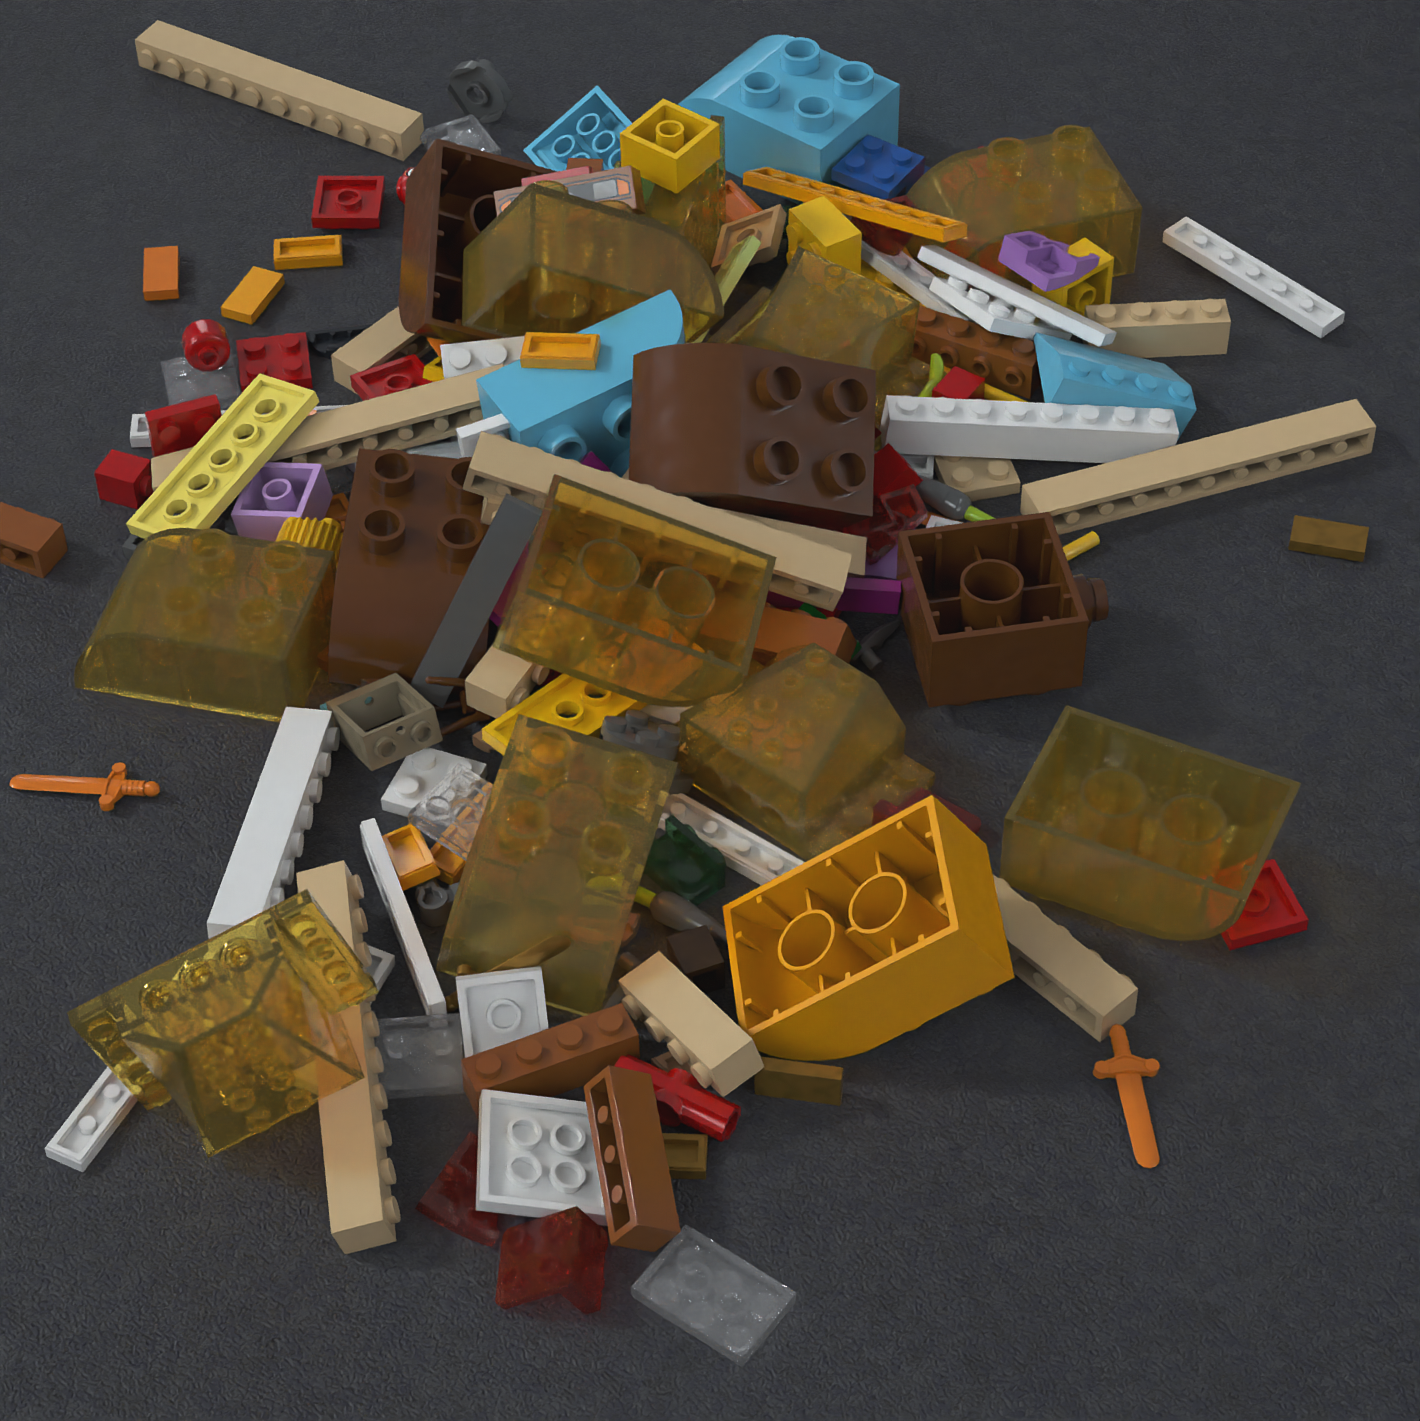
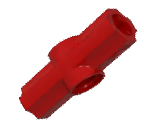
[614,1054,741,1142]

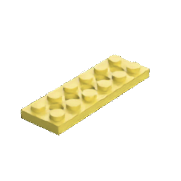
[126,373,320,554]

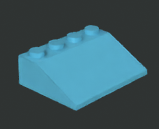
[523,85,666,202]
[1033,332,1196,441]

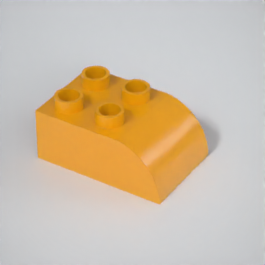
[722,795,1015,1061]

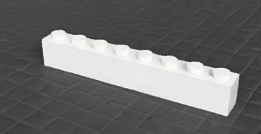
[880,395,1179,463]
[207,707,340,958]

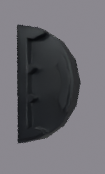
[306,324,373,360]

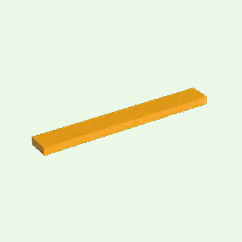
[743,167,967,243]

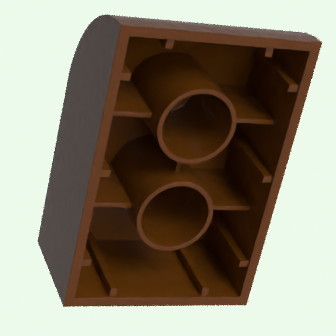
[399,138,564,343]
[629,343,876,531]
[328,448,494,696]

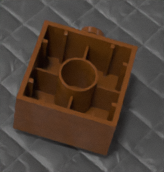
[896,512,1109,707]

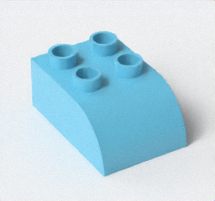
[677,35,900,205]
[476,289,686,478]

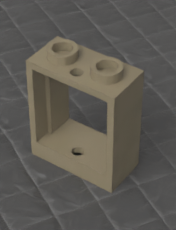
[326,673,443,771]

